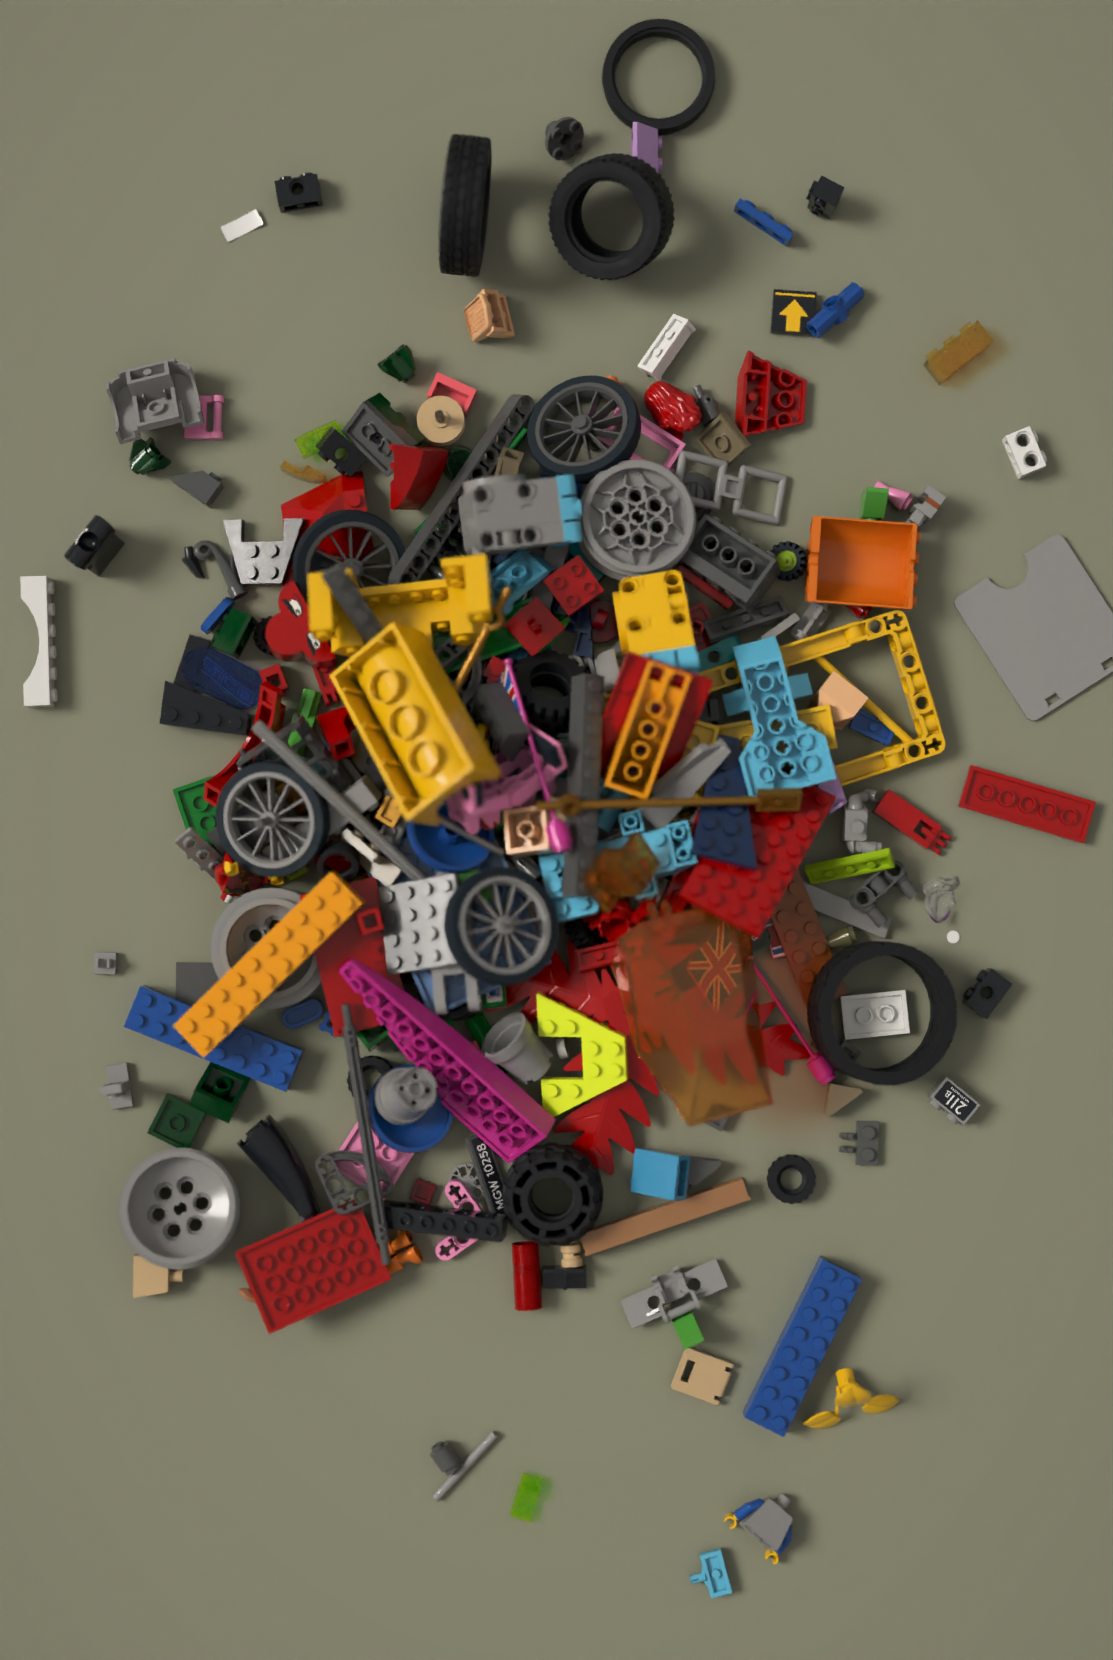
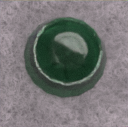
[443,445,475,481]

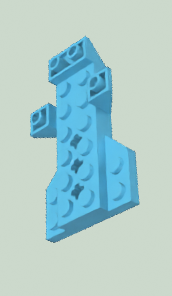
[722,636,836,796]
[539,809,697,923]

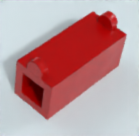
[482,656,512,684]

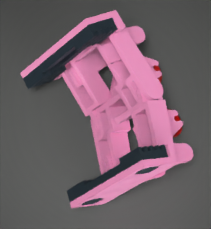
[445,723,568,835]

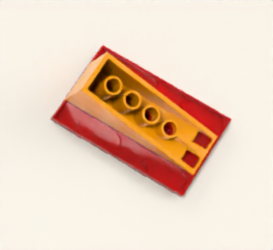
[600,651,714,799]

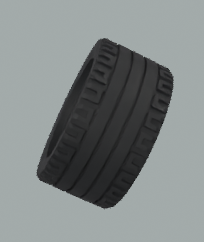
[548,153,675,280]

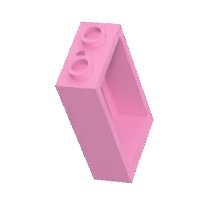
[597,407,686,473]

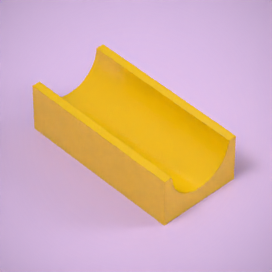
[329,622,502,826]

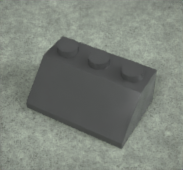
[473,683,530,762]

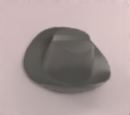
[683,472,715,521]

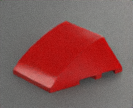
[735,351,807,436]
[390,443,449,510]

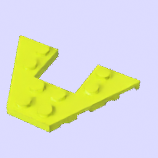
[536,992,628,1117]

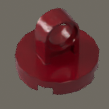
[590,600,618,644]

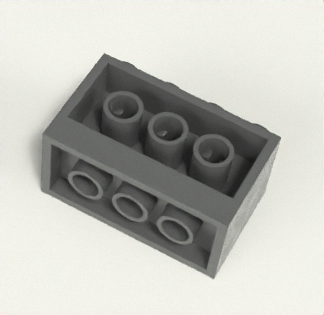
[678,514,780,614]

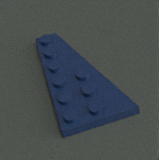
[690,734,757,871]

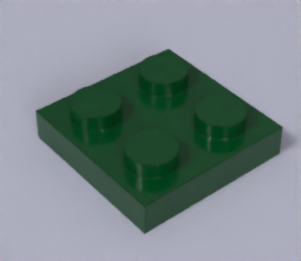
[147,1093,206,1148]

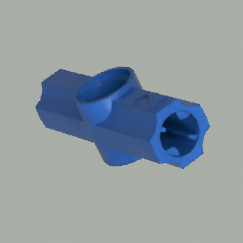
[806,282,865,338]

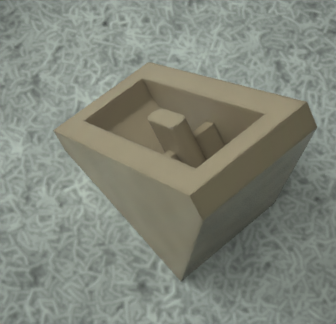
[823,1082,863,1118]

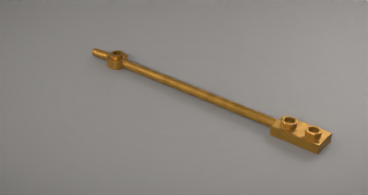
[375,586,512,829]
[535,788,803,817]

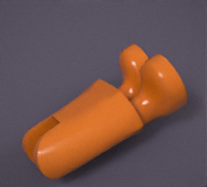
[377,1230,424,1275]

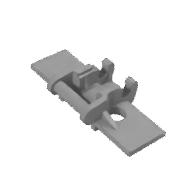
[620,1259,728,1329]

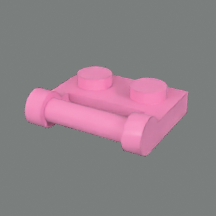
[184,395,224,440]

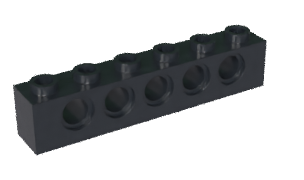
[373,1200,508,1242]

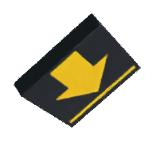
[770,289,817,336]

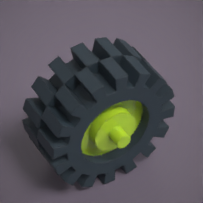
[770,541,807,581]

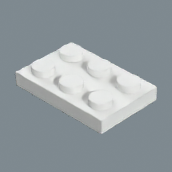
[840,990,910,1040]

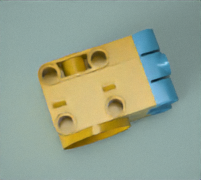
[612,570,700,675]

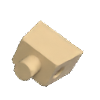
[133,1253,184,1298]

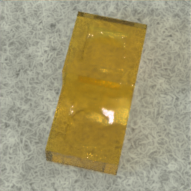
[280,460,327,484]

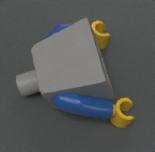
[724,1494,793,1564]

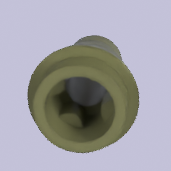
[826,925,858,950]

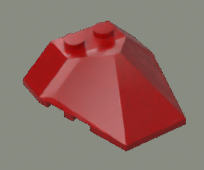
[281,472,375,559]

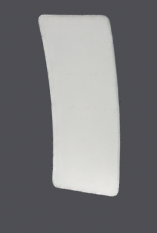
[221,209,263,242]

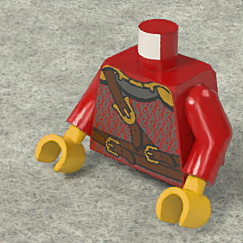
[214,852,284,903]

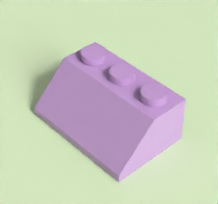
[631,122,662,200]

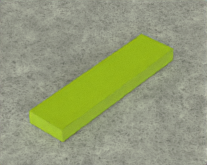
[805,848,895,885]

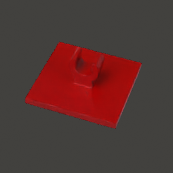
[504,596,565,657]

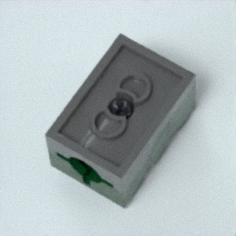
[341,393,426,477]

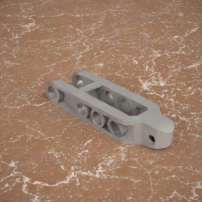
[431,871,481,1015]

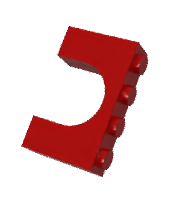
[316,706,357,761]

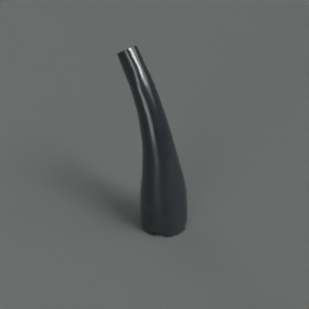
[237,1114,320,1222]

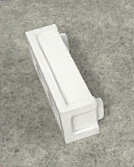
[637,314,696,381]

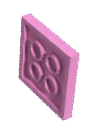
[330,1121,414,1201]

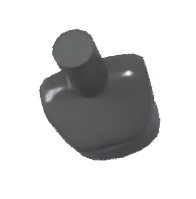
[693,385,720,427]

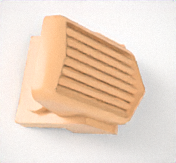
[465,289,515,342]

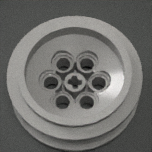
[211,888,322,1009]

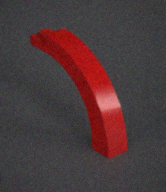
[203,681,286,807]

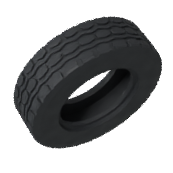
[439,134,492,277]

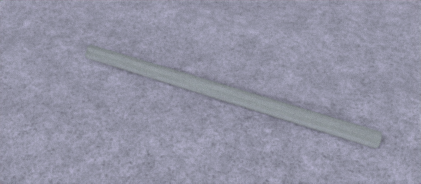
[252,720,429,881]

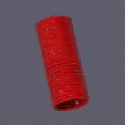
[511,1241,543,1311]

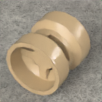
[560,1242,583,1268]

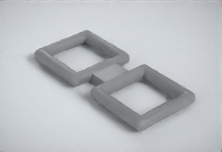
[675,450,788,525]

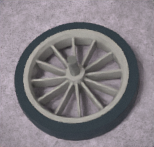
[216,760,330,877]
[444,867,559,986]

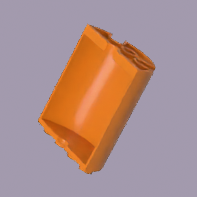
[804,516,920,610]

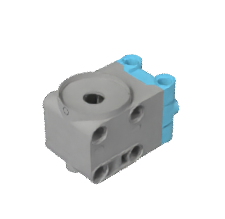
[458,474,583,556]

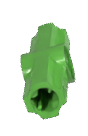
[287,688,322,756]

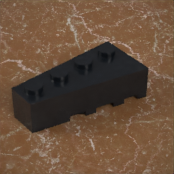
[159,681,252,736]

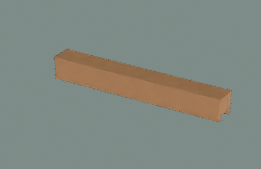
[580,1177,751,1256]

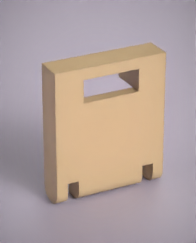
[670,1347,735,1406]

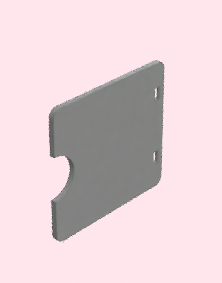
[954,535,1113,721]

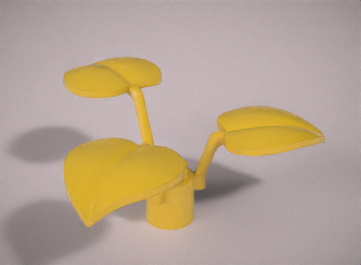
[802,1368,900,1429]

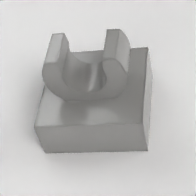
[94,952,118,974]

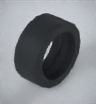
[317,841,360,883]

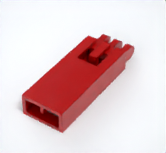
[872,790,952,856]

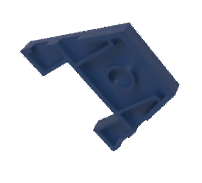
[551,599,594,659]

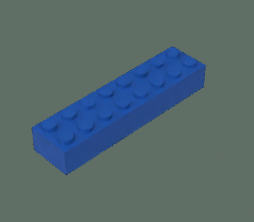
[124,985,305,1092]
[742,1256,862,1437]

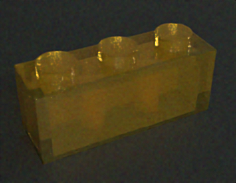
[924,321,993,385]

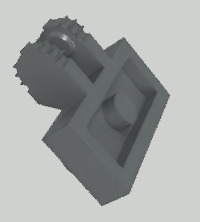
[839,1121,879,1166]

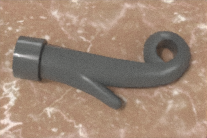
[193,540,248,601]

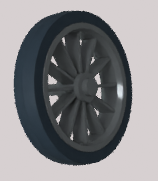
[527,376,641,484]
[293,509,405,607]

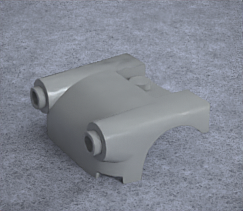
[106,358,205,444]

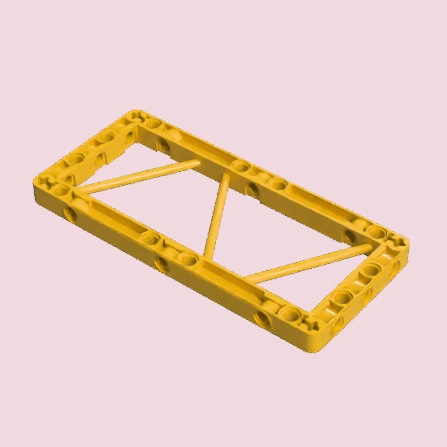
[625,610,945,830]

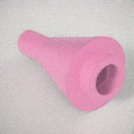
[874,481,913,512]

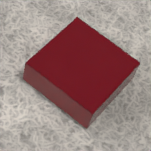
[409,1178,437,1205]

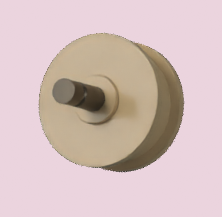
[417,396,465,447]

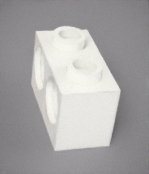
[1002,426,1047,479]

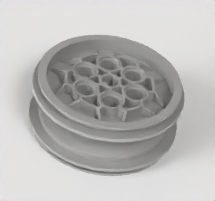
[575,460,696,581]
[118,1148,241,1270]

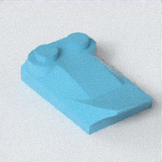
[490,550,554,615]

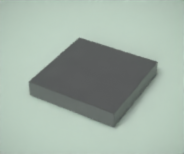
[176,962,219,1005]

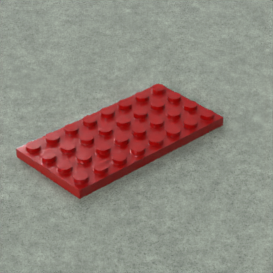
[679,769,836,939]

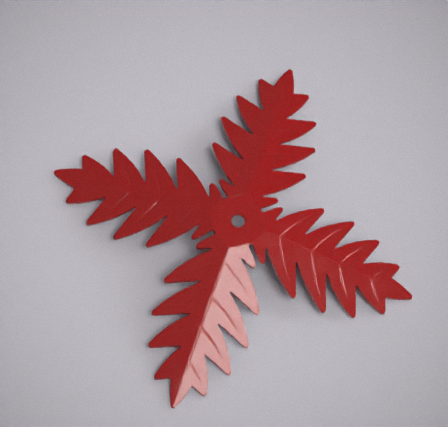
[485,897,810,1175]

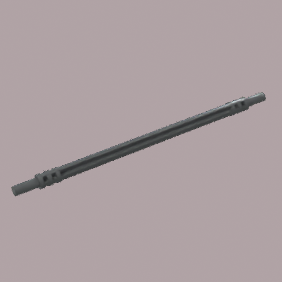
[341,1003,391,1265]

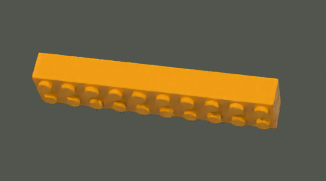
[173,871,366,1058]

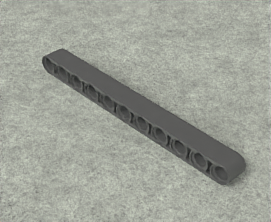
[389,394,534,585]

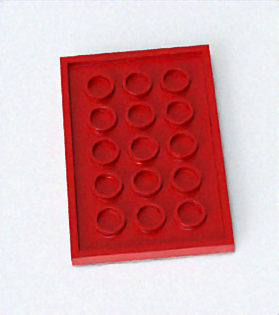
[235,1199,391,1334]

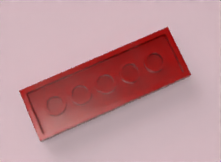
[958,765,1096,844]

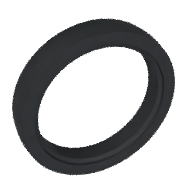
[602,19,715,135]

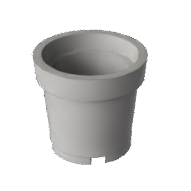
[481,1012,553,1085]
[374,1067,437,1125]

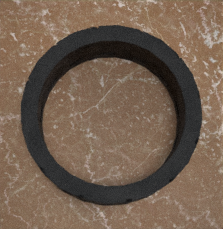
[807,941,957,1086]

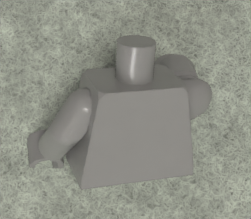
[840,788,882,854]

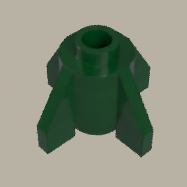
[377,344,416,383]
[129,437,171,475]

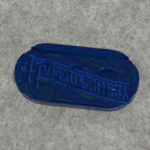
[182,647,263,709]

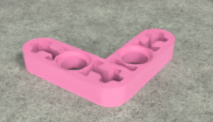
[435,1179,484,1260]

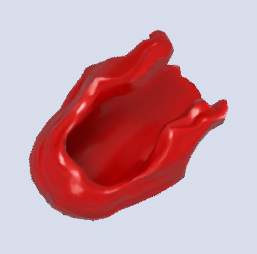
[644,381,702,441]

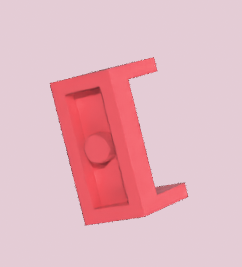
[427,372,477,418]

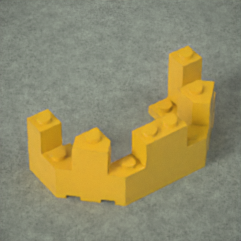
[308,554,493,657]

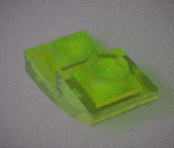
[294,420,344,459]
[509,1473,544,1522]

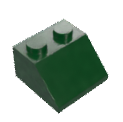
[212,608,258,660]
[189,1062,251,1123]

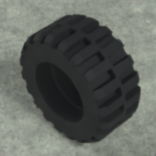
[512,650,587,734]

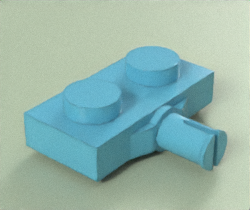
[689,1548,732,1598]

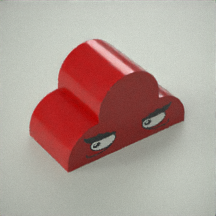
[265,580,337,668]

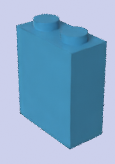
[630,1148,691,1201]

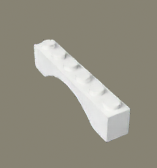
[20,576,58,708]

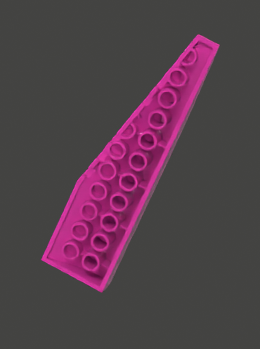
[339,958,556,1164]

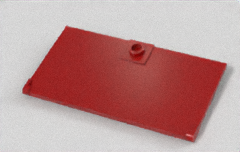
[299,877,404,1037]

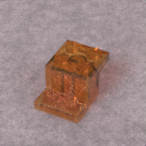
[581,832,661,912]

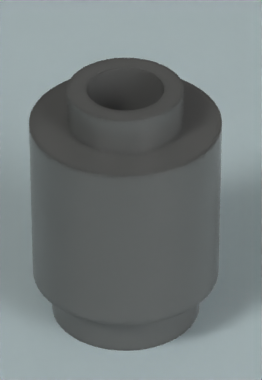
[430,1441,461,1476]

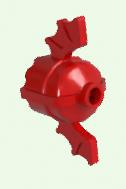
[582,898,657,943]

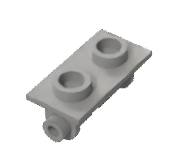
[790,603,832,640]

